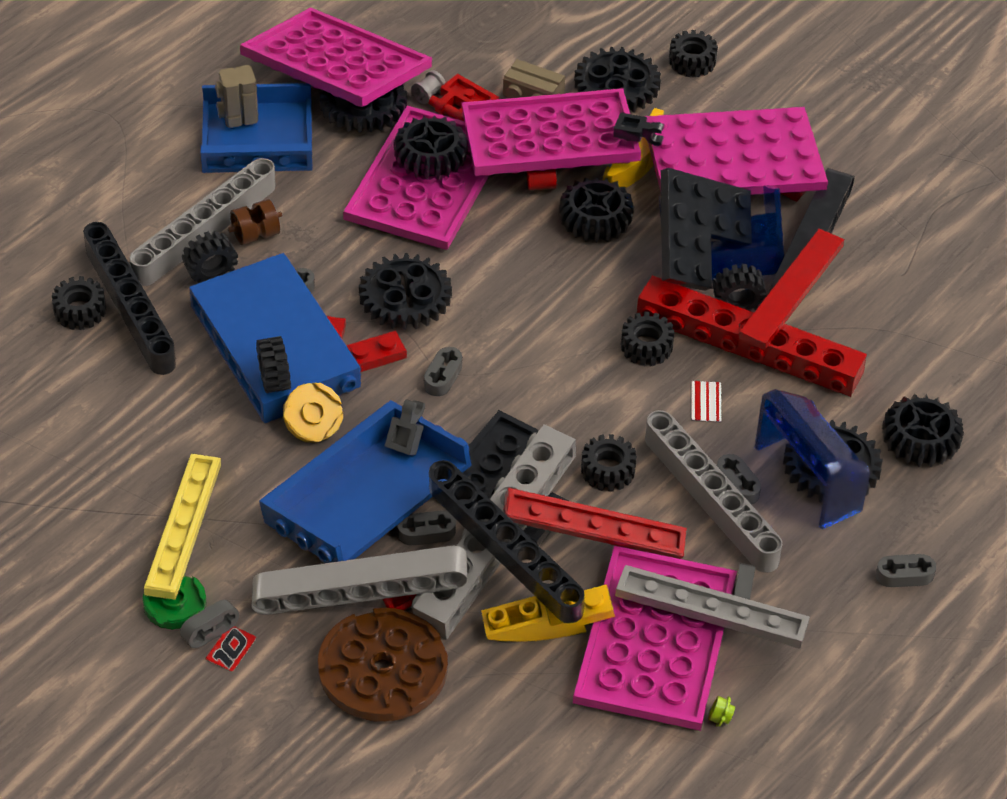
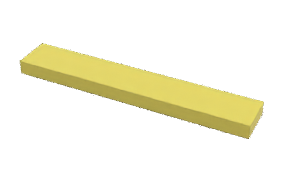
[144,454,221,600]

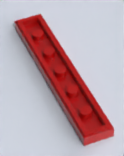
[739,228,845,350]
[503,488,687,559]

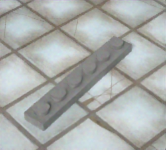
[615,565,810,649]

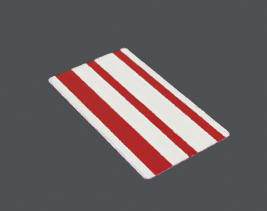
[692,381,721,422]

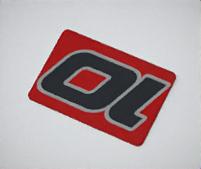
[206,626,256,671]

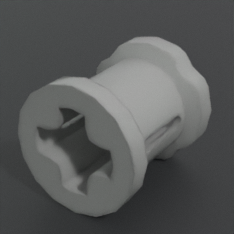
[411,70,446,104]

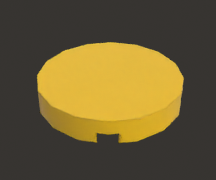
[283,383,343,443]

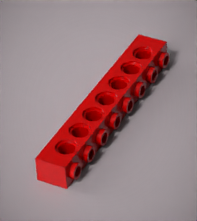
[637,275,867,397]

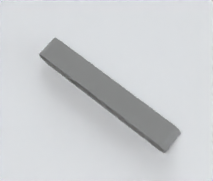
[129,158,276,286]
[645,410,783,573]
[252,546,467,615]

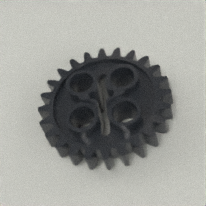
[574,47,661,113]
[320,84,407,133]
[359,253,452,330]
[783,420,883,504]

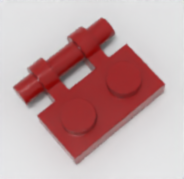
[428,73,499,121]

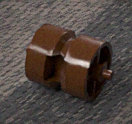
[228,199,282,245]

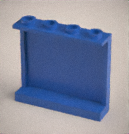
[201,83,313,173]

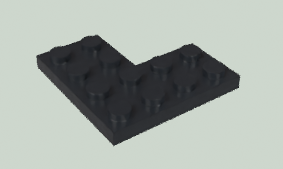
[661,168,752,291]
[459,410,569,546]

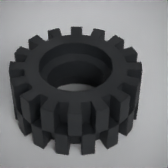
[669,30,718,77]
[182,231,238,283]
[712,264,767,311]
[52,276,106,330]
[621,312,674,366]
[256,336,291,393]
[581,434,637,492]

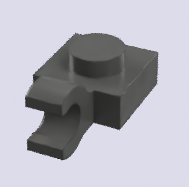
[385,399,425,455]

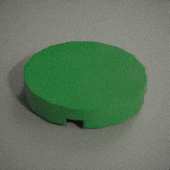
[142,573,207,630]

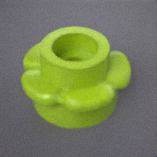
[708,696,735,727]

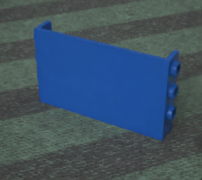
[189,253,361,424]
[259,400,472,563]

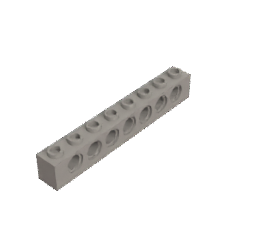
[411,424,576,640]

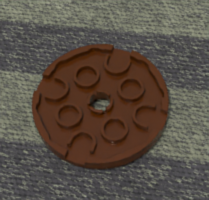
[318,608,448,722]

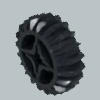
[394,115,468,180]
[559,177,634,243]
[882,393,964,467]

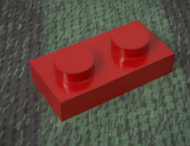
[346,330,407,372]

